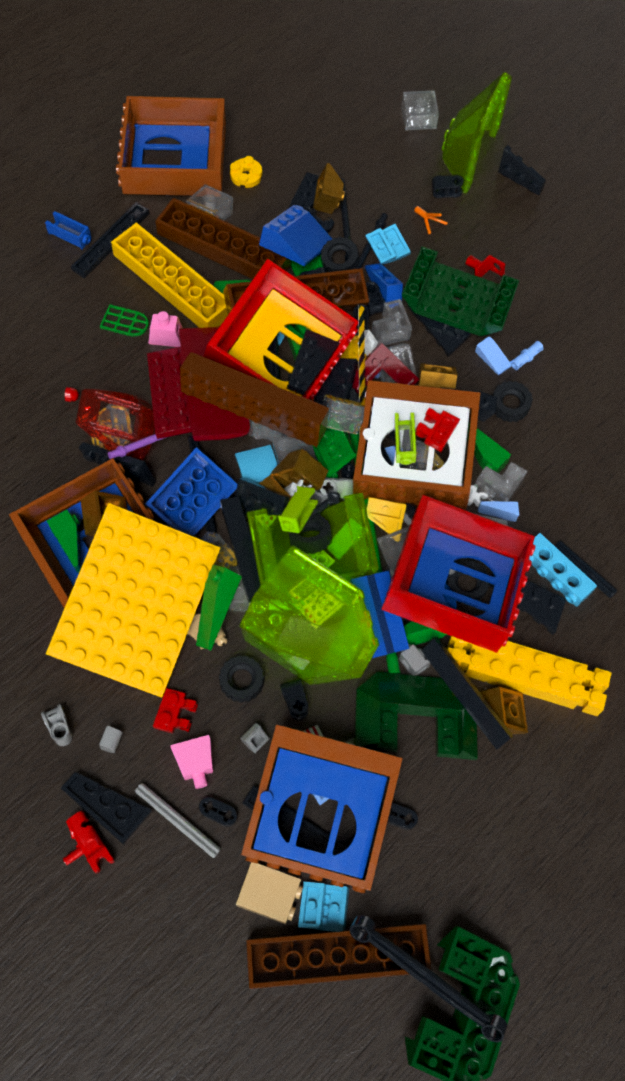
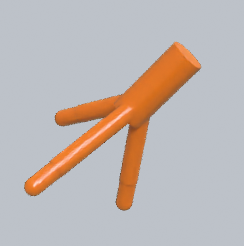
[414,206,448,235]

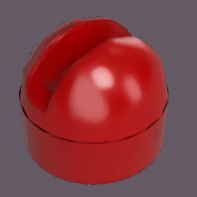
[65,387,79,402]

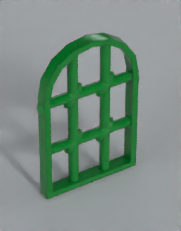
[100,304,149,337]

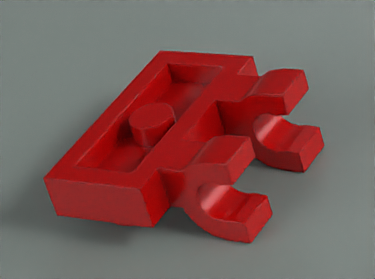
[415,408,460,452]
[153,688,198,734]

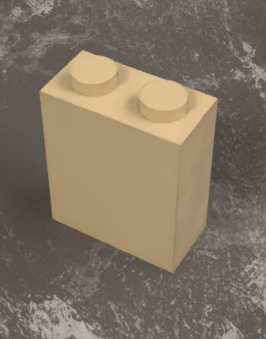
[236,862,304,925]

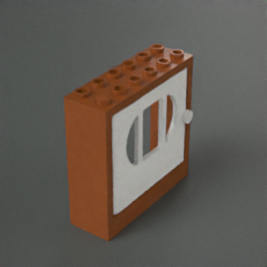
[353,380,480,510]

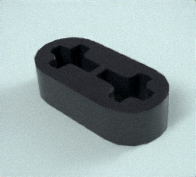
[199,797,238,827]
[379,803,418,830]

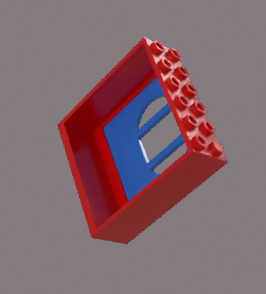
[381,495,536,653]

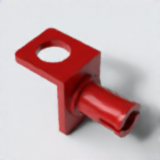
[466,255,505,277]

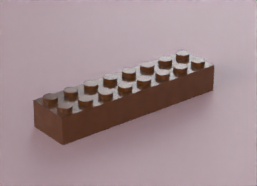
[155,198,291,279]
[223,268,369,322]
[180,352,330,447]
[246,924,431,990]

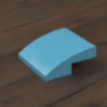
[365,224,411,265]
[235,445,278,484]
[298,881,349,932]

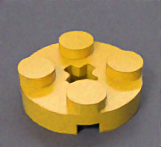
[230,156,262,188]

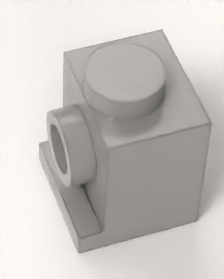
[399,644,431,676]

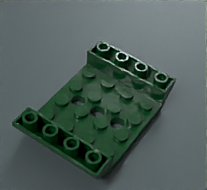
[402,246,520,336]

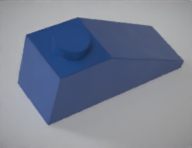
[365,263,403,306]

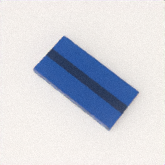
[350,571,410,659]

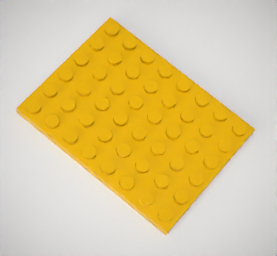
[46,503,220,698]

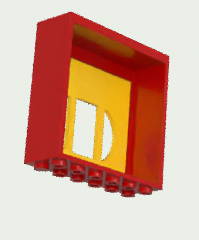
[203,259,359,401]

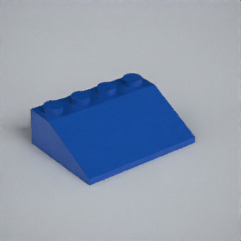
[259,205,332,266]
[144,447,238,537]

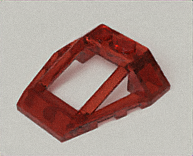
[76,389,155,460]

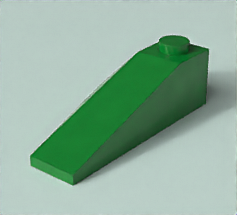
[196,565,242,651]

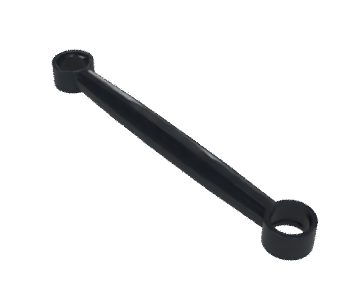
[350,915,507,1042]

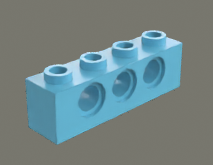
[529,533,597,607]

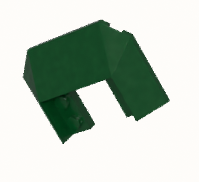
[355,672,478,760]
[405,926,520,1081]

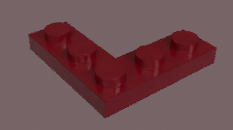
[352,342,419,394]

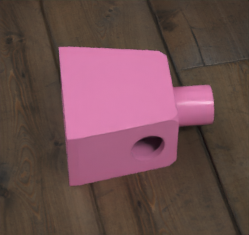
[148,311,183,347]
[170,735,213,789]

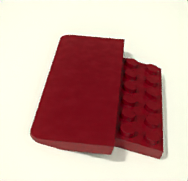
[147,327,250,441]

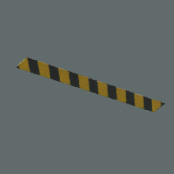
[358,305,365,438]

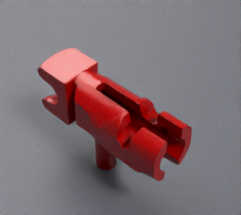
[62,811,115,874]

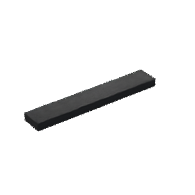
[71,202,150,279]
[220,497,268,602]
[421,638,514,750]
[242,785,349,876]

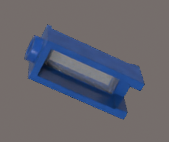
[45,211,91,250]

